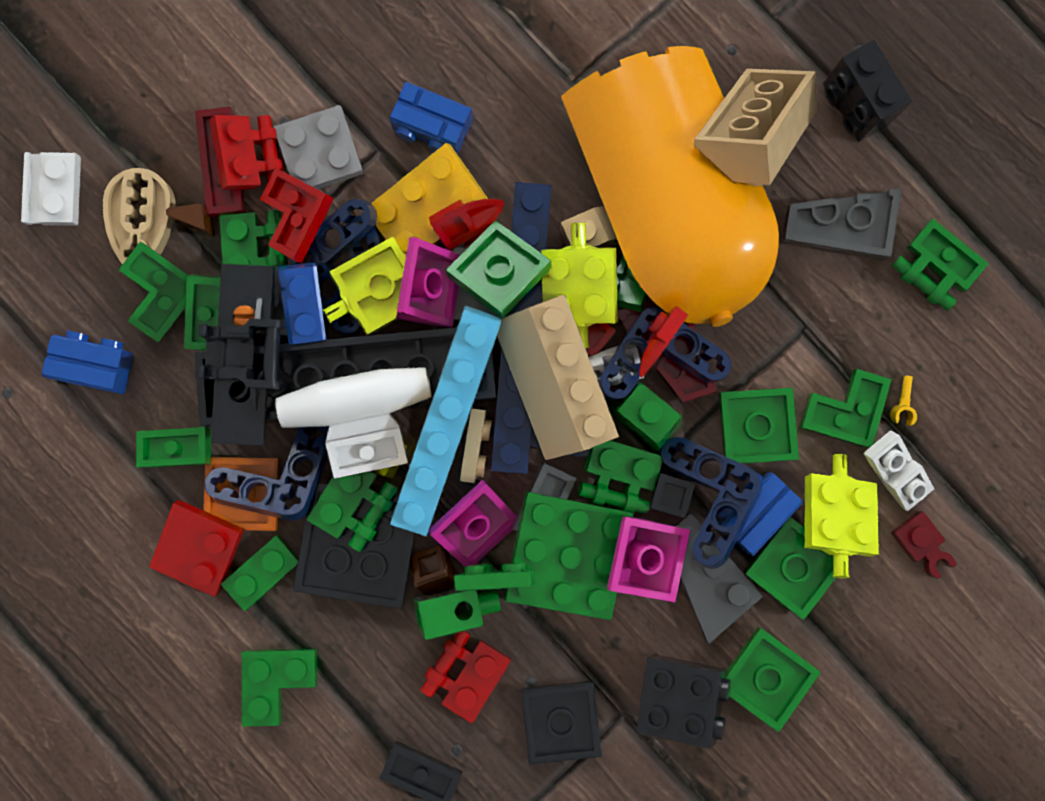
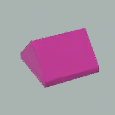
[396,237,460,328]
[428,480,517,567]
[607,516,690,602]

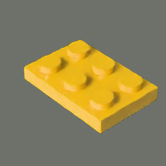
[371,143,488,254]

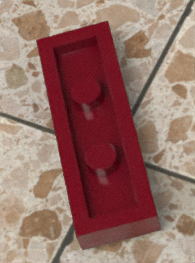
[195,106,246,218]

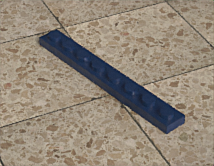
[491,182,551,474]

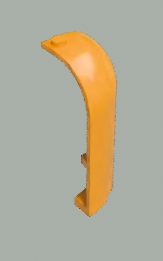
[561,46,779,327]

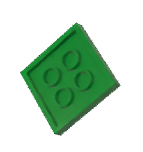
[503,491,633,620]

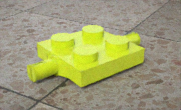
[541,222,618,348]
[322,237,406,336]
[805,454,879,579]

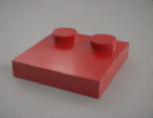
[149,500,245,597]

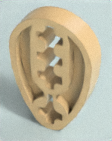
[103,168,176,264]

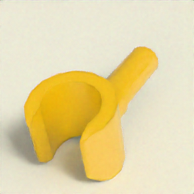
[890,376,917,426]

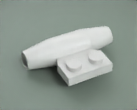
[276,368,432,478]

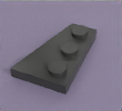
[782,188,901,260]
[675,513,763,644]

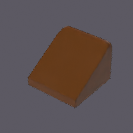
[166,203,214,237]
[411,544,456,595]

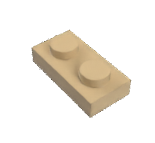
[460,408,492,484]

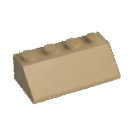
[694,69,817,186]
[497,294,619,460]

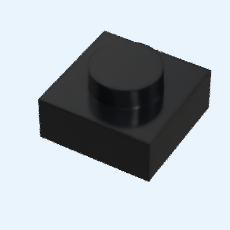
[650,473,695,518]

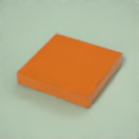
[203,457,280,531]

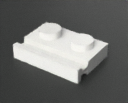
[21,152,81,226]

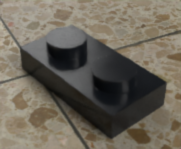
[379,740,463,801]

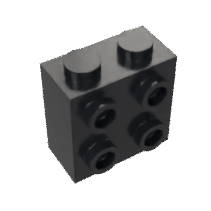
[823,40,912,142]
[636,655,731,749]

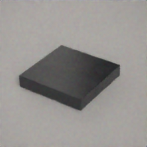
[521,680,602,765]

